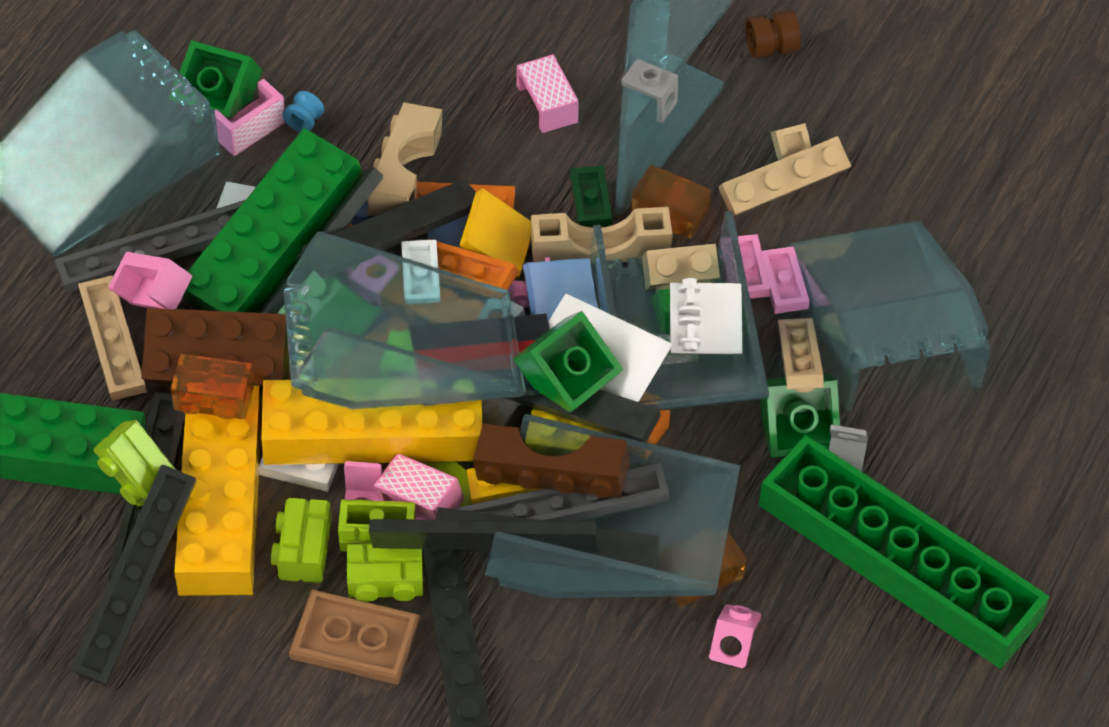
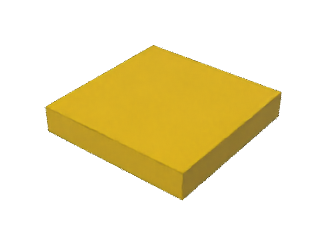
[459,188,531,280]

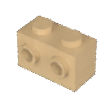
[642,243,720,292]

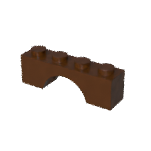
[473,423,630,498]

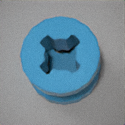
[283,91,324,132]

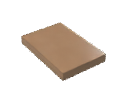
[289,589,420,685]

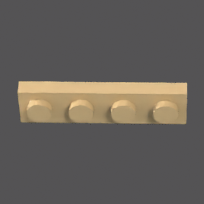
[718,136,851,217]
[78,275,146,401]
[778,318,824,392]

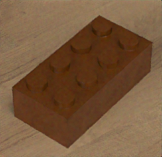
[141,308,296,389]

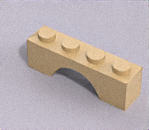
[366,102,442,216]
[531,207,672,264]

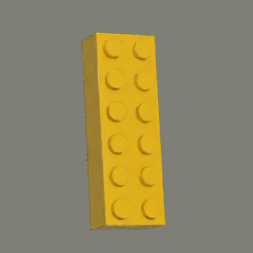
[262,378,482,465]
[174,386,262,596]

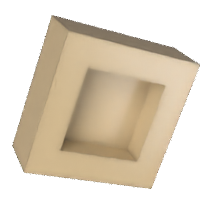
[771,123,811,160]

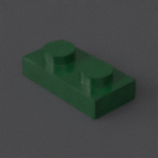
[570,165,613,228]

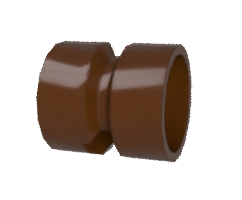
[745,10,801,59]

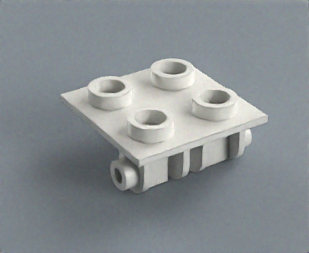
[670,278,742,354]

